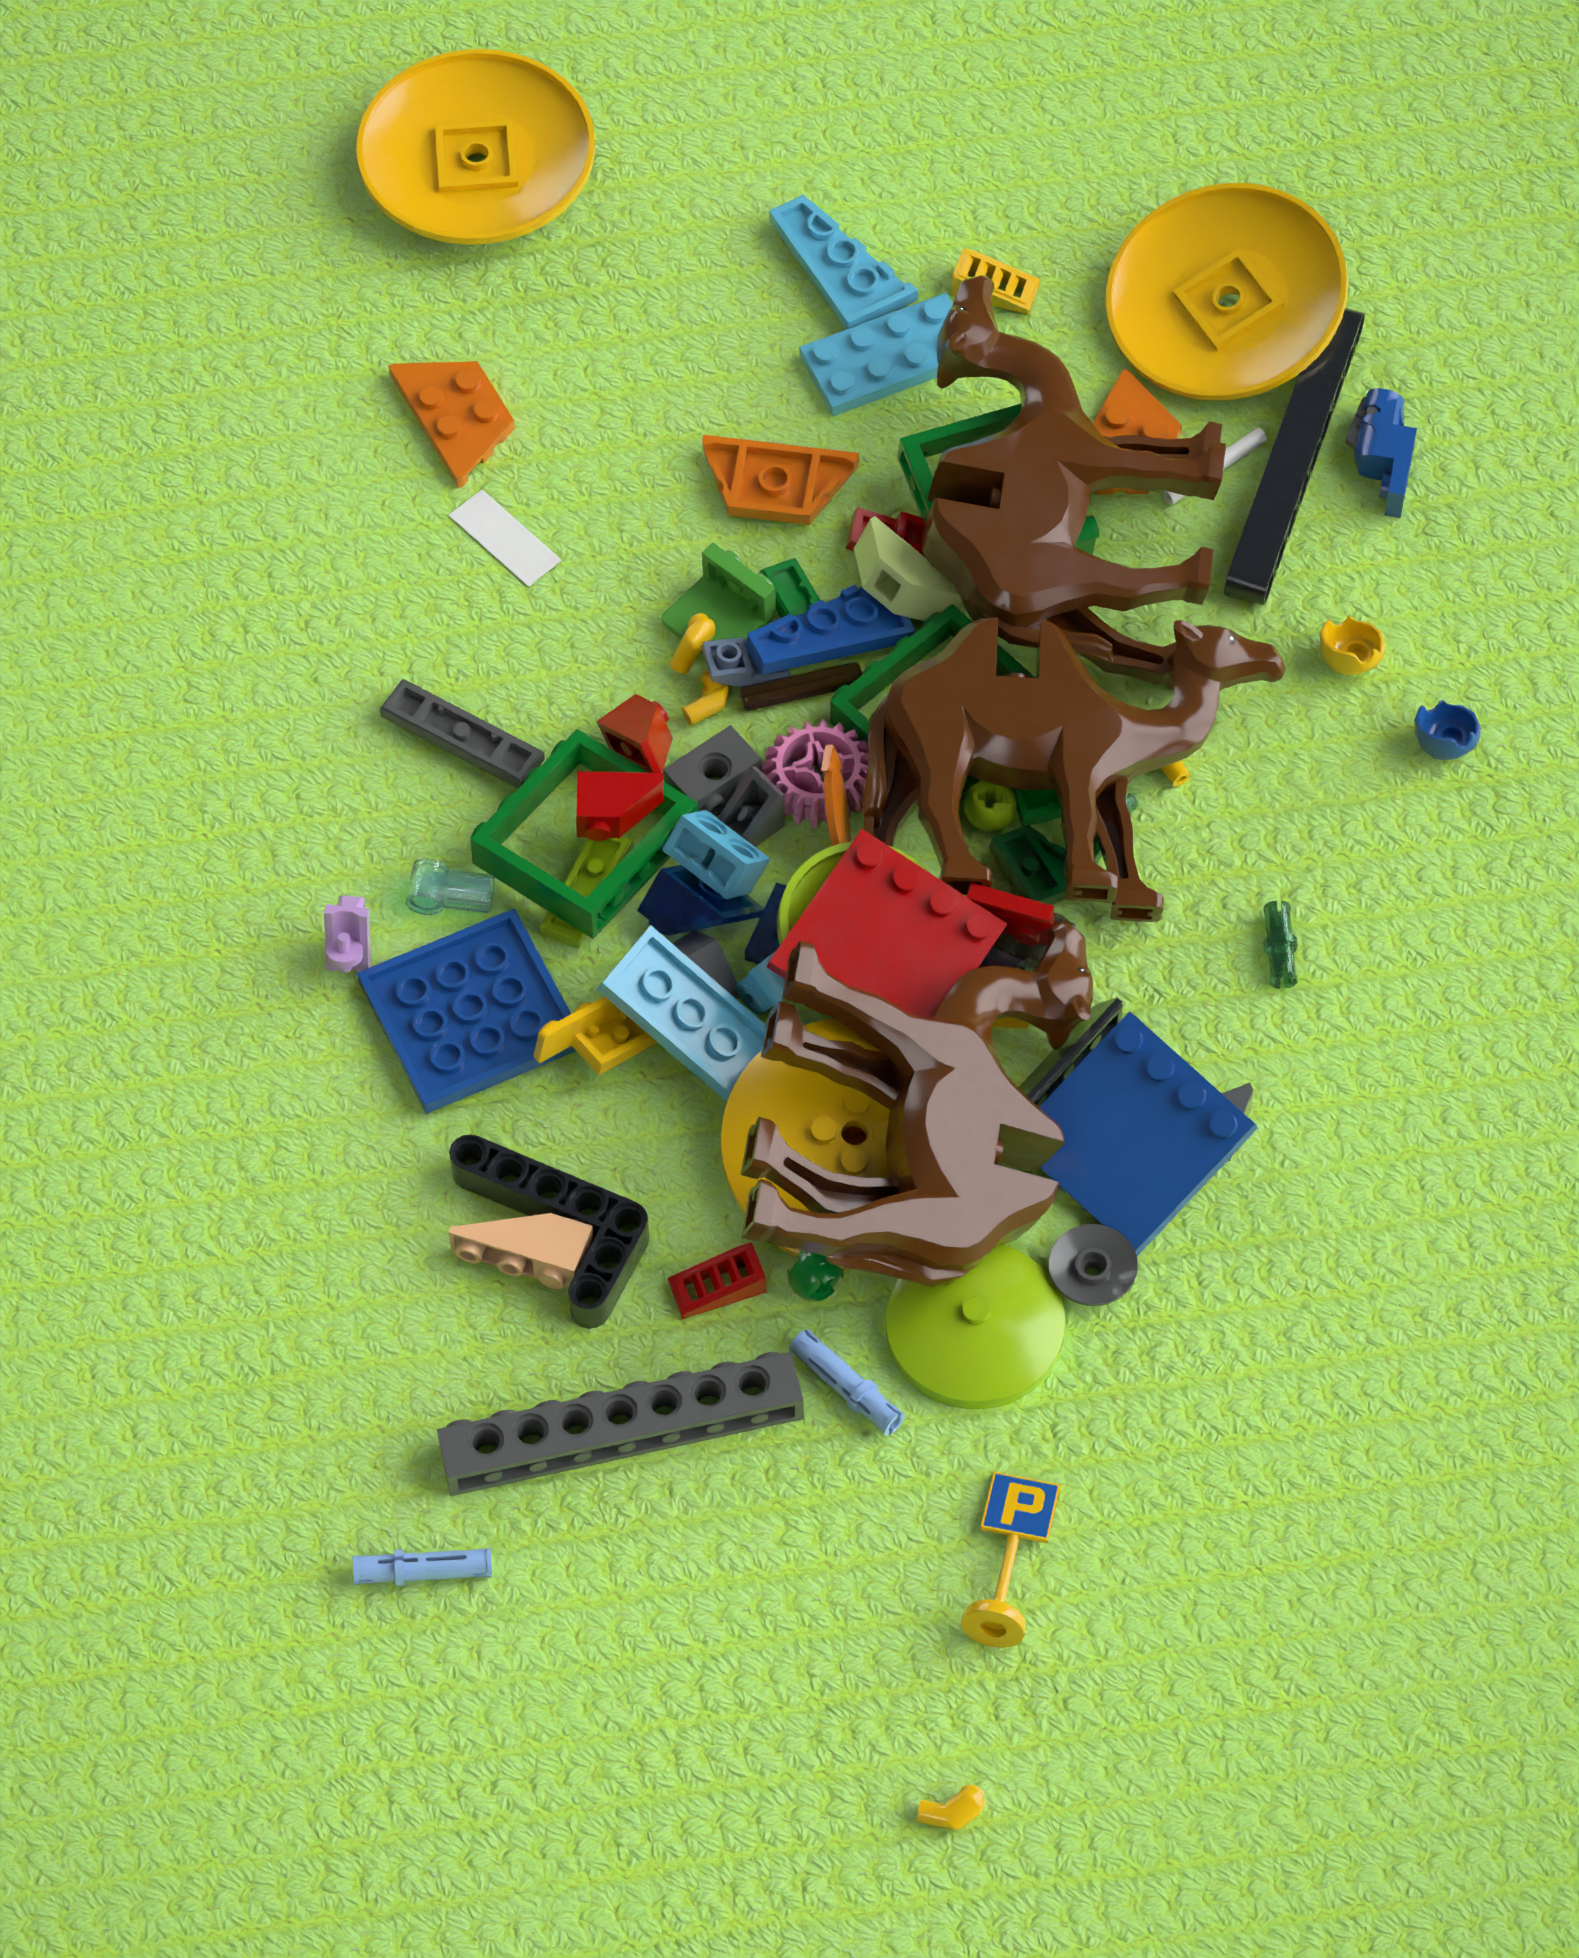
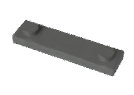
[380,679,545,789]

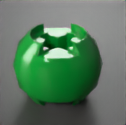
[787,1250,844,1302]

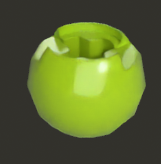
[963,780,1017,832]

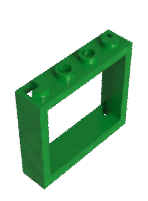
[897,403,1099,555]
[830,604,1036,795]
[470,729,698,939]

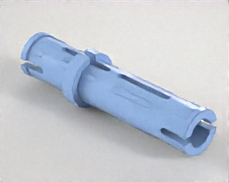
[789,1329,905,1436]
[353,1548,492,1586]

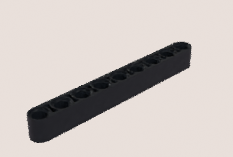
[1224,308,1365,605]

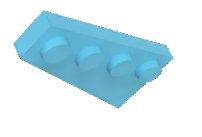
[769,195,918,329]

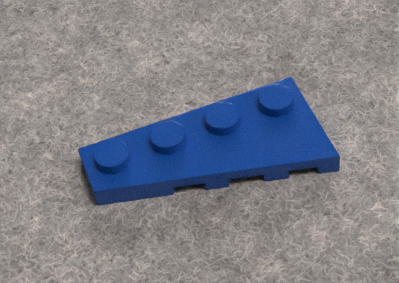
[745,585,916,675]

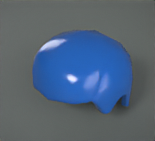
[1414,700,1481,761]

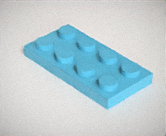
[799,293,953,416]
[597,925,766,1102]

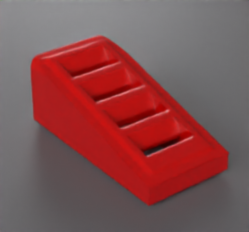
[668,1242,767,1320]

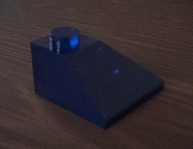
[637,865,766,936]

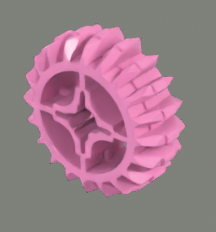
[761,718,869,829]

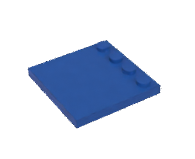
[357,908,576,1114]
[1039,1011,1258,1256]

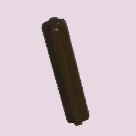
[740,662,862,711]

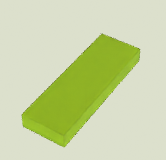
[540,836,633,949]

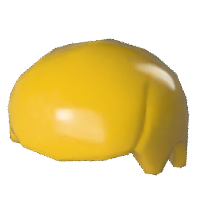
[1319,616,1385,676]

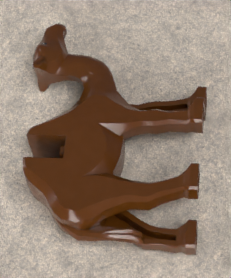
[922,275,1226,690]
[862,617,1285,922]
[741,921,1093,1287]

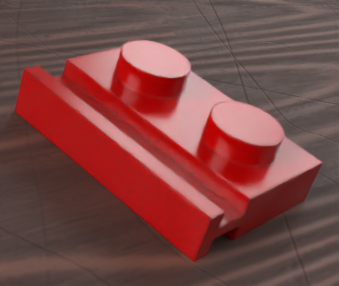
[966,882,1055,946]

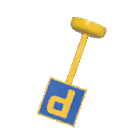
[961,1472,1061,1648]

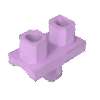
[324,895,371,973]

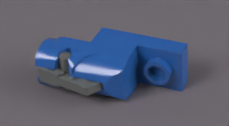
[1346,388,1417,518]

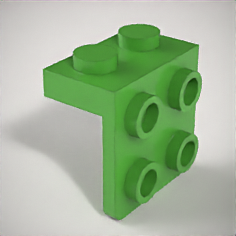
[662,543,776,656]

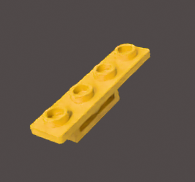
[533,996,658,1075]

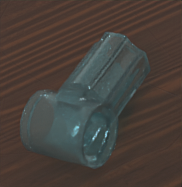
[405,859,495,915]

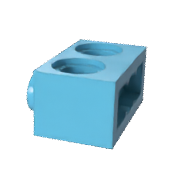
[662,810,770,899]

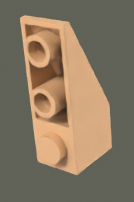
[448,1213,594,1289]

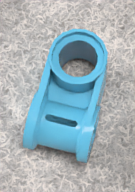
[736,951,785,1015]

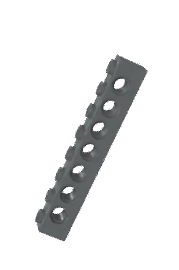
[437,1352,804,1496]

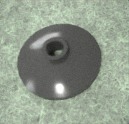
[1048,1224,1138,1306]

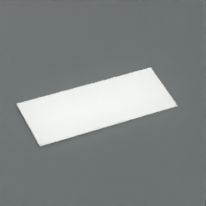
[449,489,562,587]

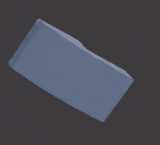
[701,637,791,687]

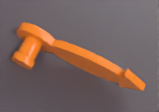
[821,744,851,846]

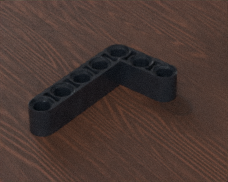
[449,1134,649,1329]

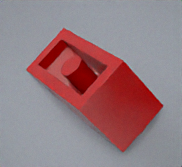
[596,694,673,773]
[576,771,664,841]

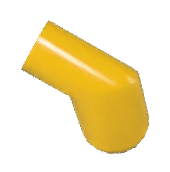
[669,613,716,674]
[682,670,730,726]

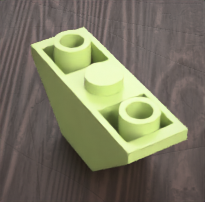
[854,516,963,621]

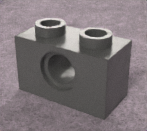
[663,725,762,817]

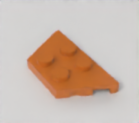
[388,361,515,488]
[1093,369,1182,495]
[702,435,859,525]

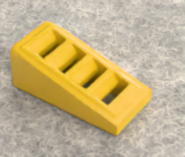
[952,248,1040,315]

